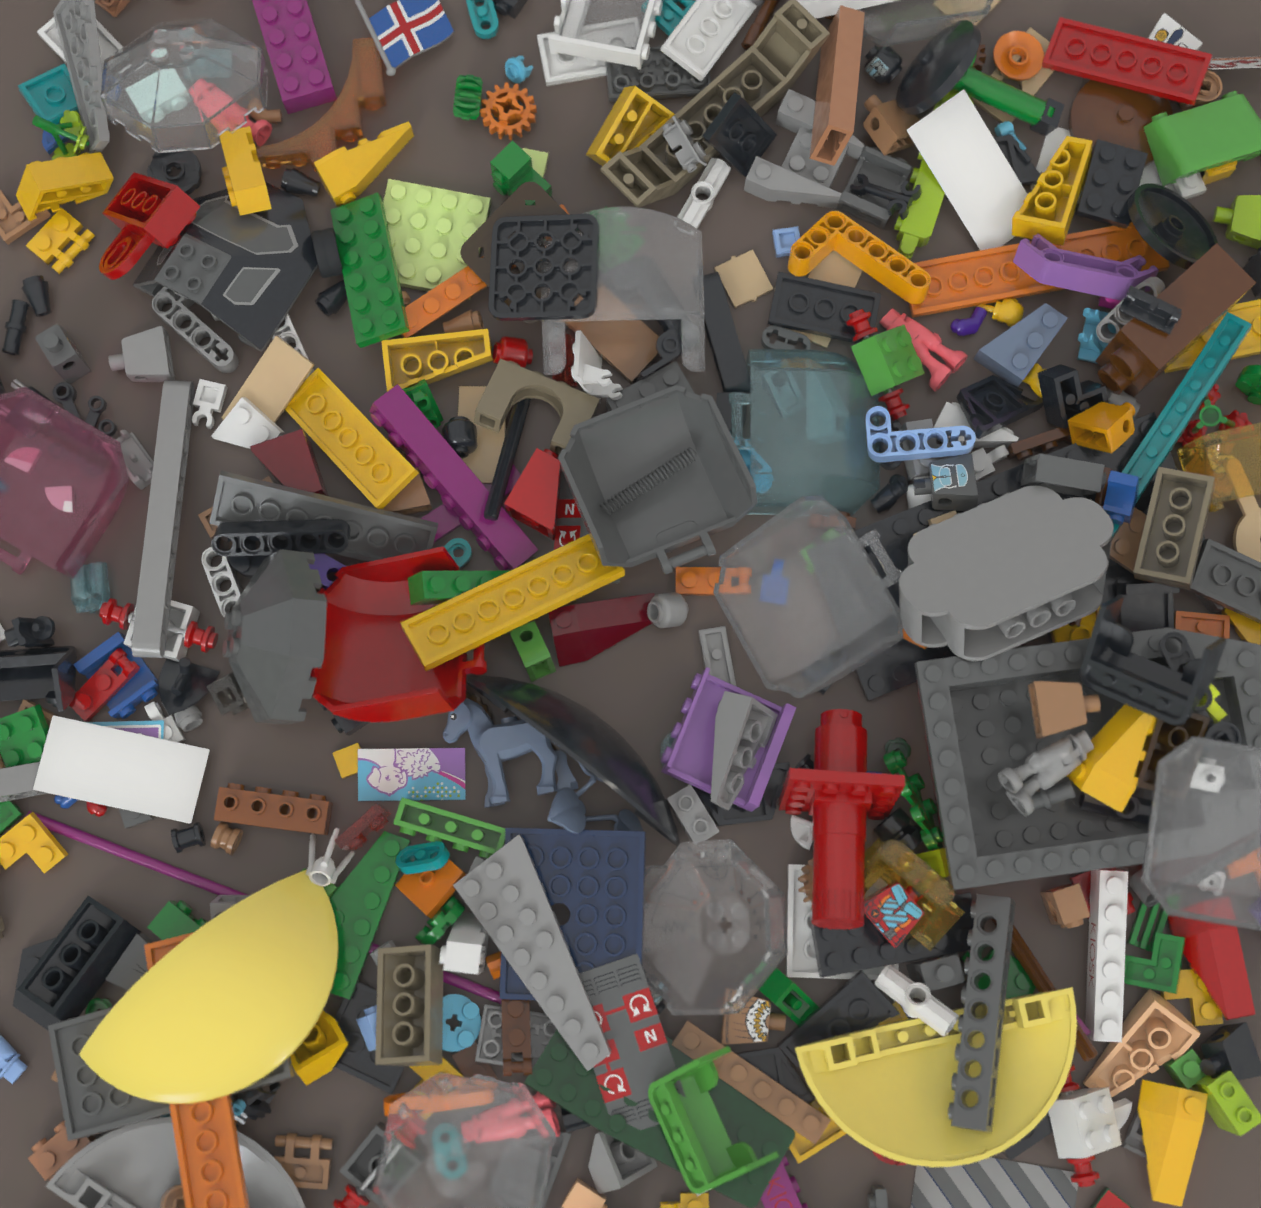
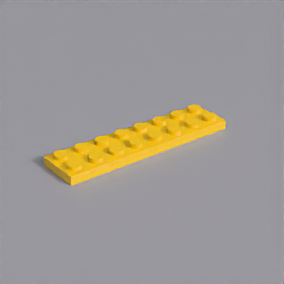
[401,534,625,671]

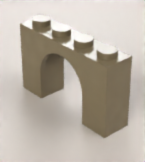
[474,359,600,456]

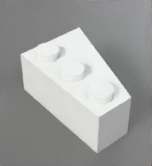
[439,912,489,974]

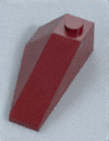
[548,593,655,667]

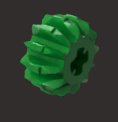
[453,74,483,120]

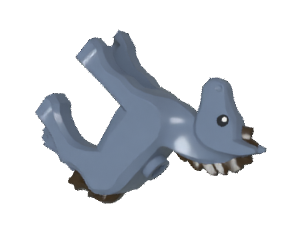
[443,691,579,808]

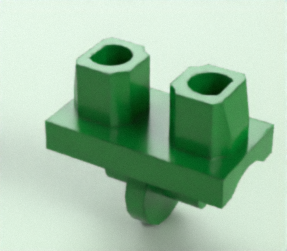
[403,379,444,428]

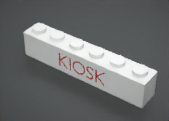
[1085,868,1128,1042]

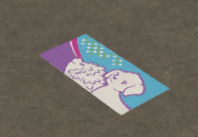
[358,748,465,801]

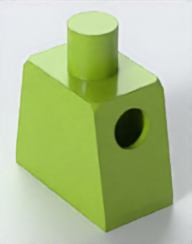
[1213,195,1261,249]

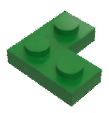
[1124,932,1186,994]

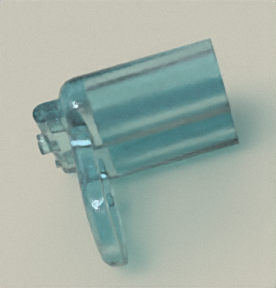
[69,562,110,613]

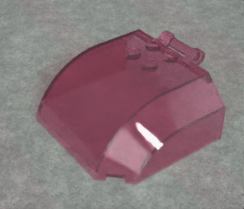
[0,387,129,579]

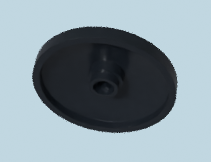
[896,20,981,115]
[1128,183,1218,270]

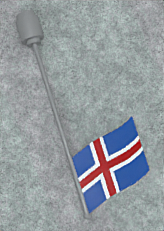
[354,0,454,76]

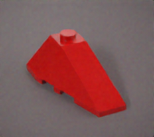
[1167,898,1256,1020]

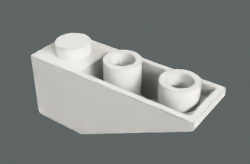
[933,402,1019,448]

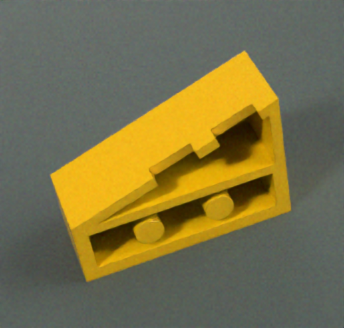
[219,126,272,216]
[16,152,114,221]

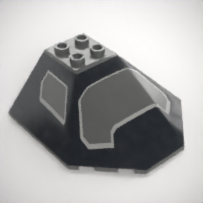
[133,182,318,352]

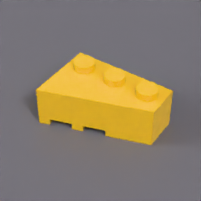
[586,86,675,166]

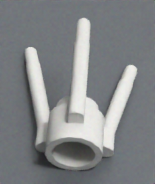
[306,828,355,886]

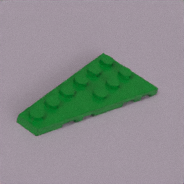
[330,831,411,1000]

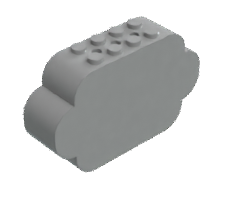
[899,486,1113,661]

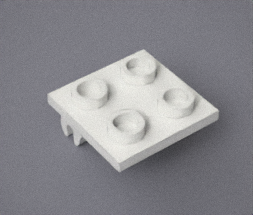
[571,330,623,403]

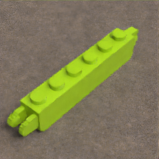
[894,89,974,260]

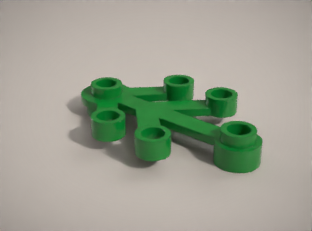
[883,750,944,851]

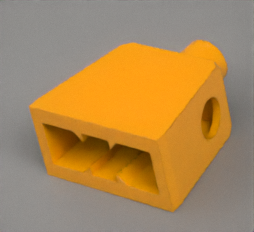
[1067,402,1136,454]

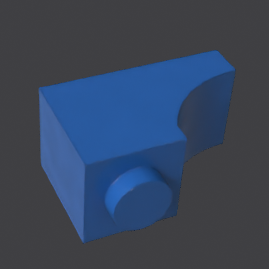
[1103,470,1139,525]

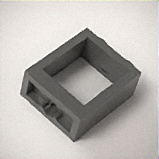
[1020,453,1106,497]

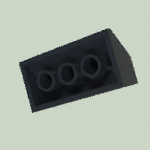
[17,896,141,1022]

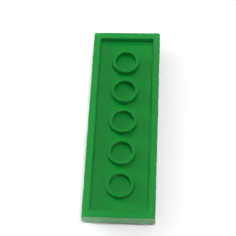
[330,192,410,348]

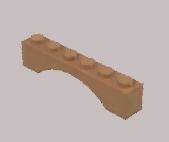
[672,1021,831,1144]

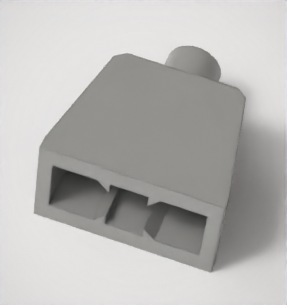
[109,326,175,382]

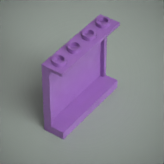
[660,667,797,812]

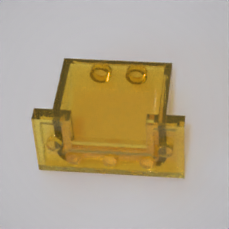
[864,839,965,951]

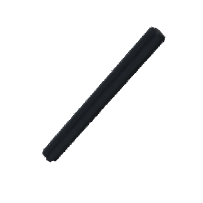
[484,398,531,521]

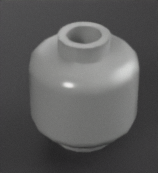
[647,592,689,629]

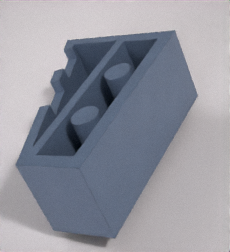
[973,303,1068,387]

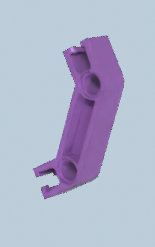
[1013,234,1159,300]

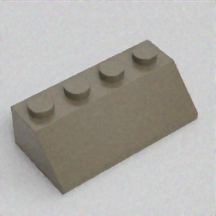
[375,944,443,1066]

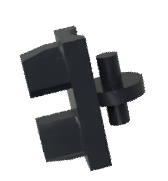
[4,616,55,648]

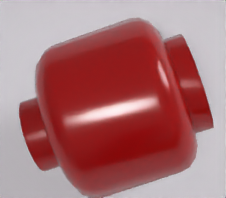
[493,336,533,368]

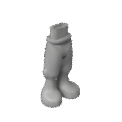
[998,730,1094,816]

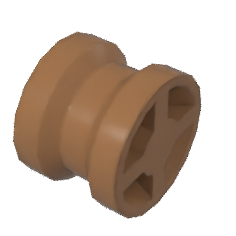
[210,822,243,855]

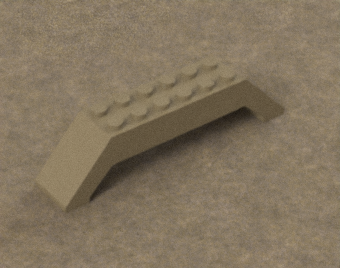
[600,0,830,208]

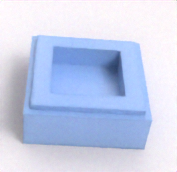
[772,226,800,258]

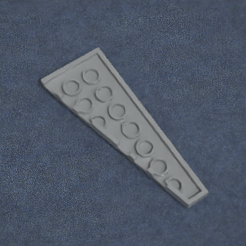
[453,834,612,1071]

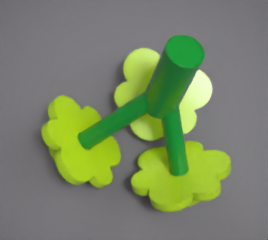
[32,110,90,160]

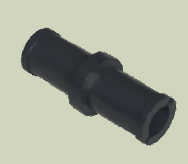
[2,300,30,356]

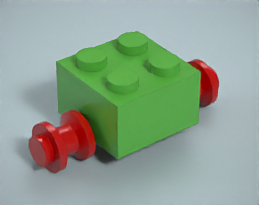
[846,309,925,421]

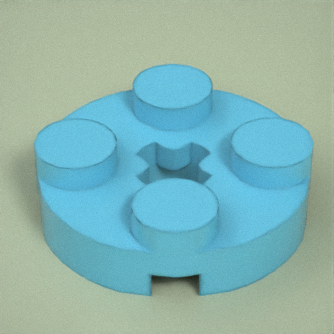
[442,994,481,1052]

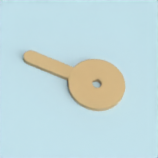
[1223,459,1261,562]

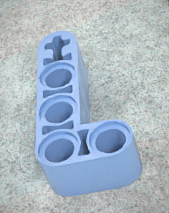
[865,406,976,462]

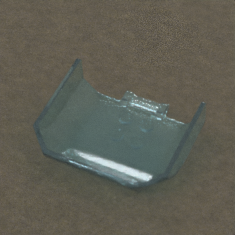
[729,349,880,515]

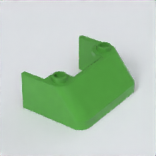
[648,1046,779,1194]

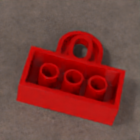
[99,172,201,280]

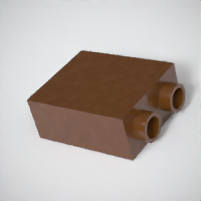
[1095,243,1256,398]

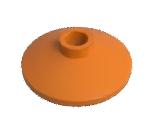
[993,31,1044,81]

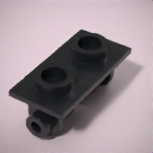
[1119,285,1182,335]

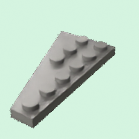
[53,0,110,154]

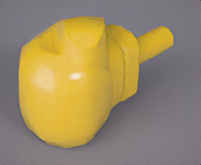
[977,298,1024,327]

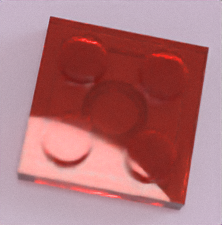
[334,803,390,851]

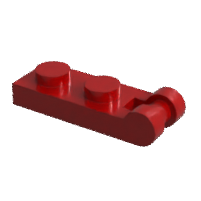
[69,648,140,722]

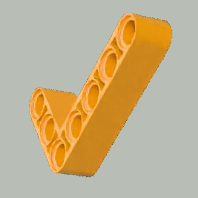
[787,211,931,304]

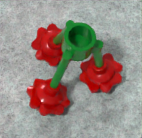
[1177,383,1253,450]

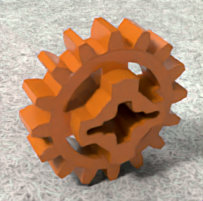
[480,82,537,140]

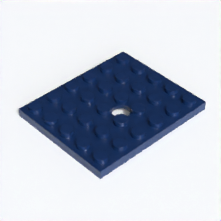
[499,828,646,1000]

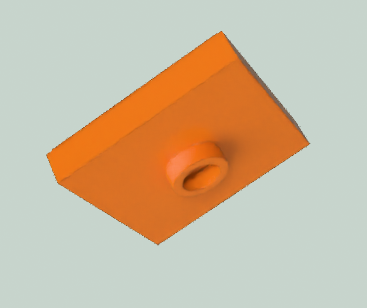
[395,859,467,919]

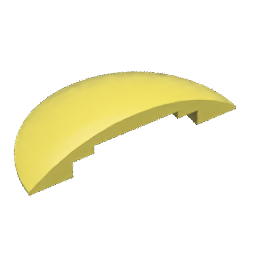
[79,870,338,1104]
[795,987,1077,1167]

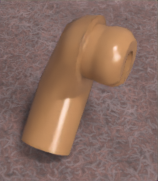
[245,97,282,123]

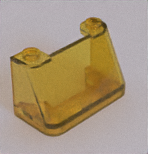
[1177,423,1261,513]

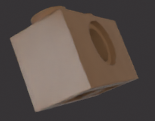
[1040,884,1090,929]

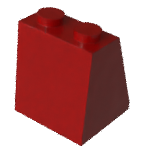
[504,448,562,541]

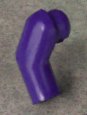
[950,307,987,336]

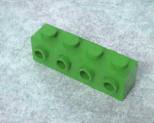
[393,797,505,859]

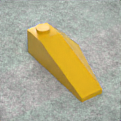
[314,121,414,207]
[290,1010,348,1086]

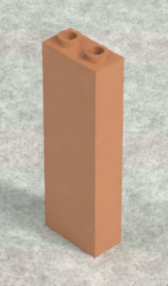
[809,5,865,166]

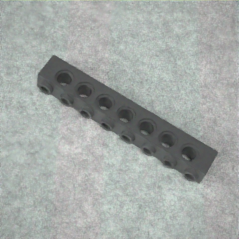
[948,894,1016,1133]

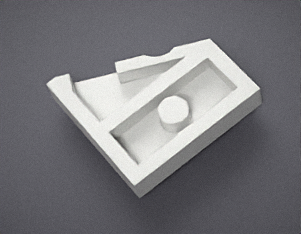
[211,397,285,449]

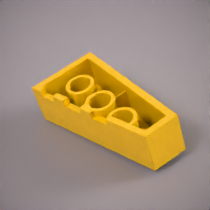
[381,329,493,392]

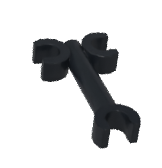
[850,174,922,220]

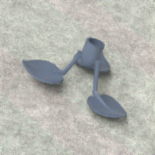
[547,763,643,834]

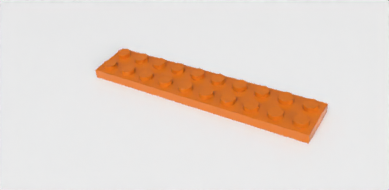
[909,222,1170,318]
[144,932,249,1208]

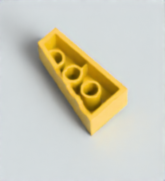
[1012,136,1093,246]

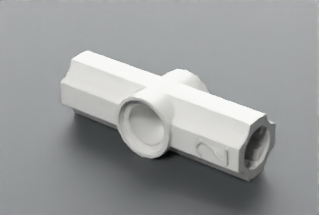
[673,158,731,236]
[875,965,959,1037]

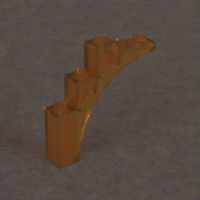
[257,37,387,172]

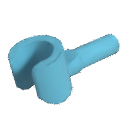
[994,121,1027,151]

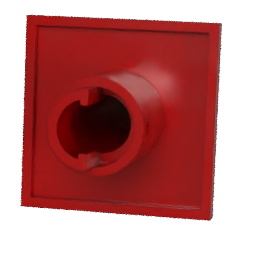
[779,709,905,930]

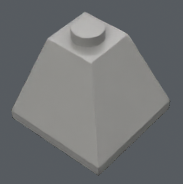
[588,1131,658,1194]

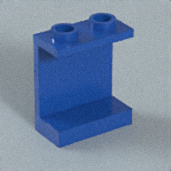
[73,632,159,719]

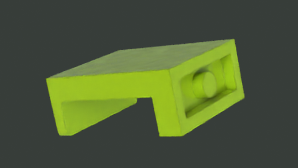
[1191,1071,1261,1136]

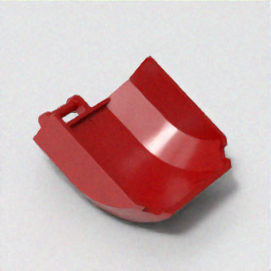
[310,547,487,722]

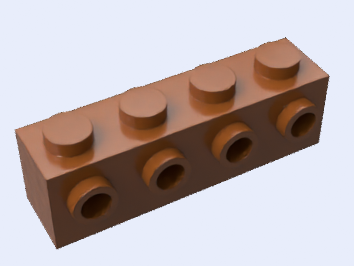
[214,783,333,836]

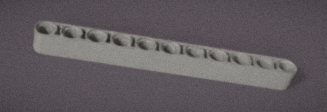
[132,380,195,658]

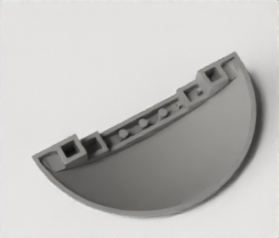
[45,1117,305,1208]

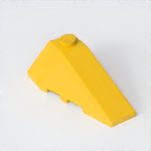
[1067,704,1156,812]
[1137,1079,1208,1207]

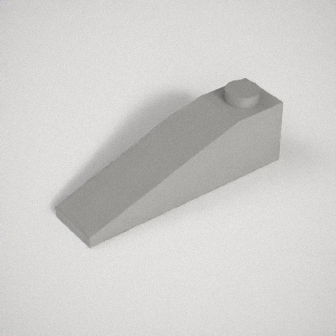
[711,691,778,810]

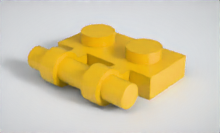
[26,207,95,274]

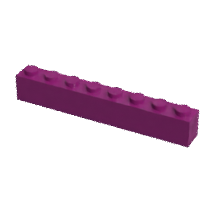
[369,384,538,571]

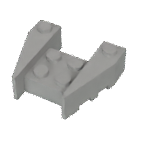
[744,89,864,208]

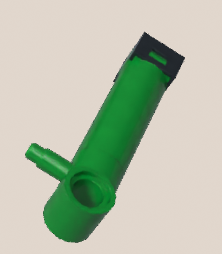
[951,53,1064,136]

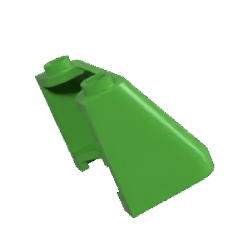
[1143,91,1261,186]

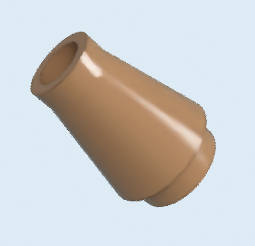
[443,309,484,333]

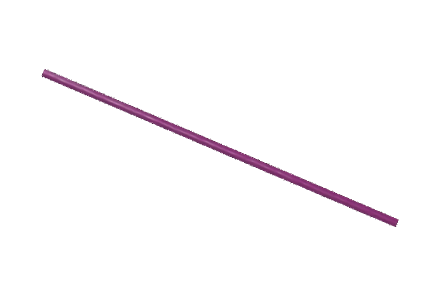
[26,811,501,1004]

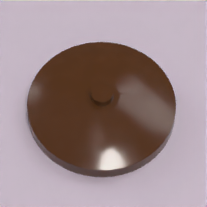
[1068,80,1173,167]

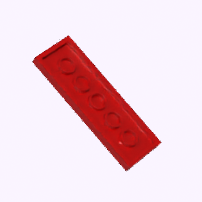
[1042,17,1213,106]

